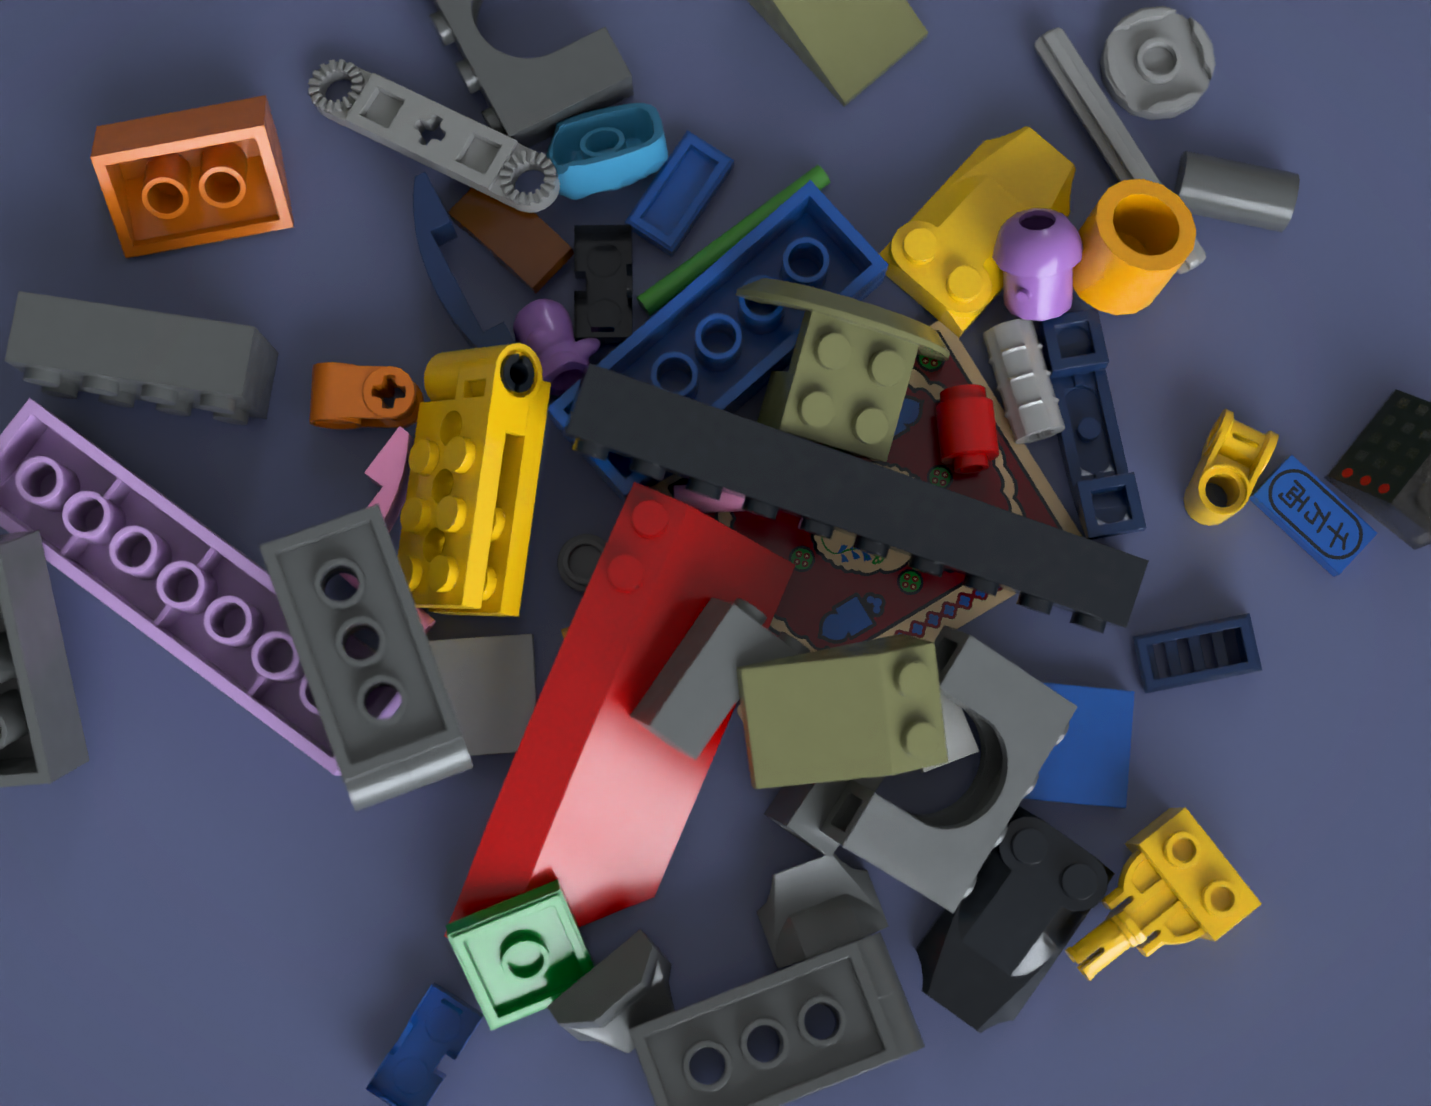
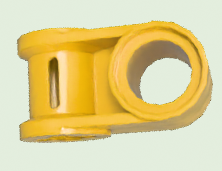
[1183,409,1279,526]

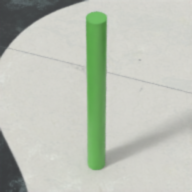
[636,165,830,316]

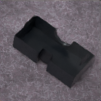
[574,225,633,344]

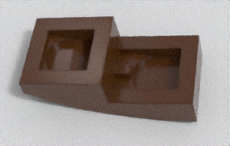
[447,188,574,293]

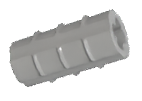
[982,319,1065,444]

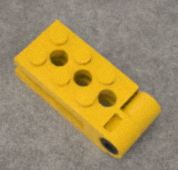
[397,343,551,617]

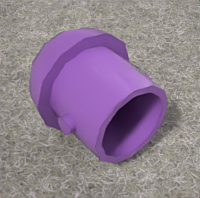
[992,208,1084,321]

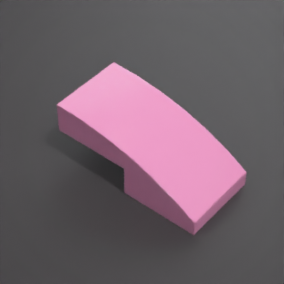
[364,426,414,533]

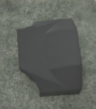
[756,853,889,968]
[547,929,675,1053]

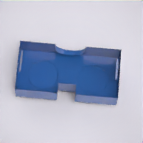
[366,983,484,1106]

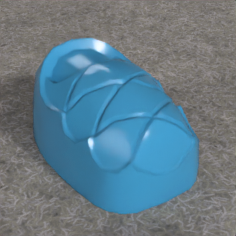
[546,103,668,200]

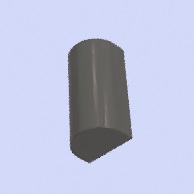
[1174,151,1300,232]

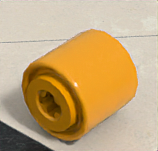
[1073,179,1196,315]

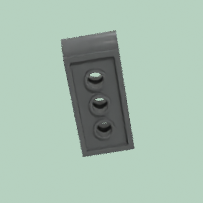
[259,504,473,812]
[629,932,925,1106]

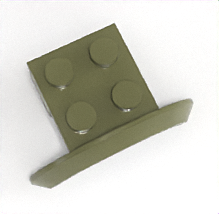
[735,278,950,462]

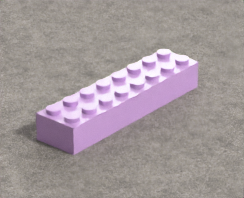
[0,398,401,776]

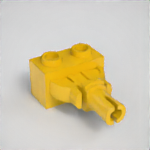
[1065,807,1262,981]

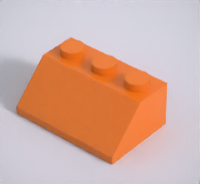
[90,95,294,258]

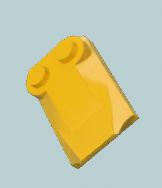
[879,126,1076,338]

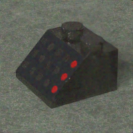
[1324,389,1431,550]

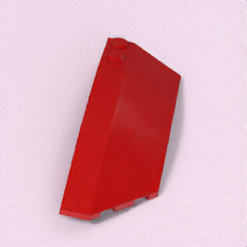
[444,482,795,938]

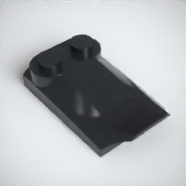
[915,805,1115,1033]

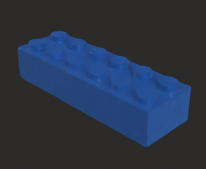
[547,180,889,503]

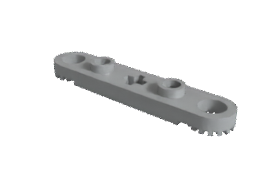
[308,59,560,213]

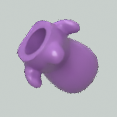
[513,298,600,396]

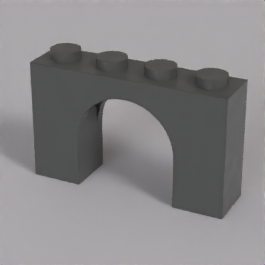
[429,0,634,148]
[629,597,885,858]
[820,625,1078,913]

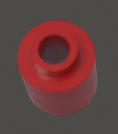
[935,384,999,474]

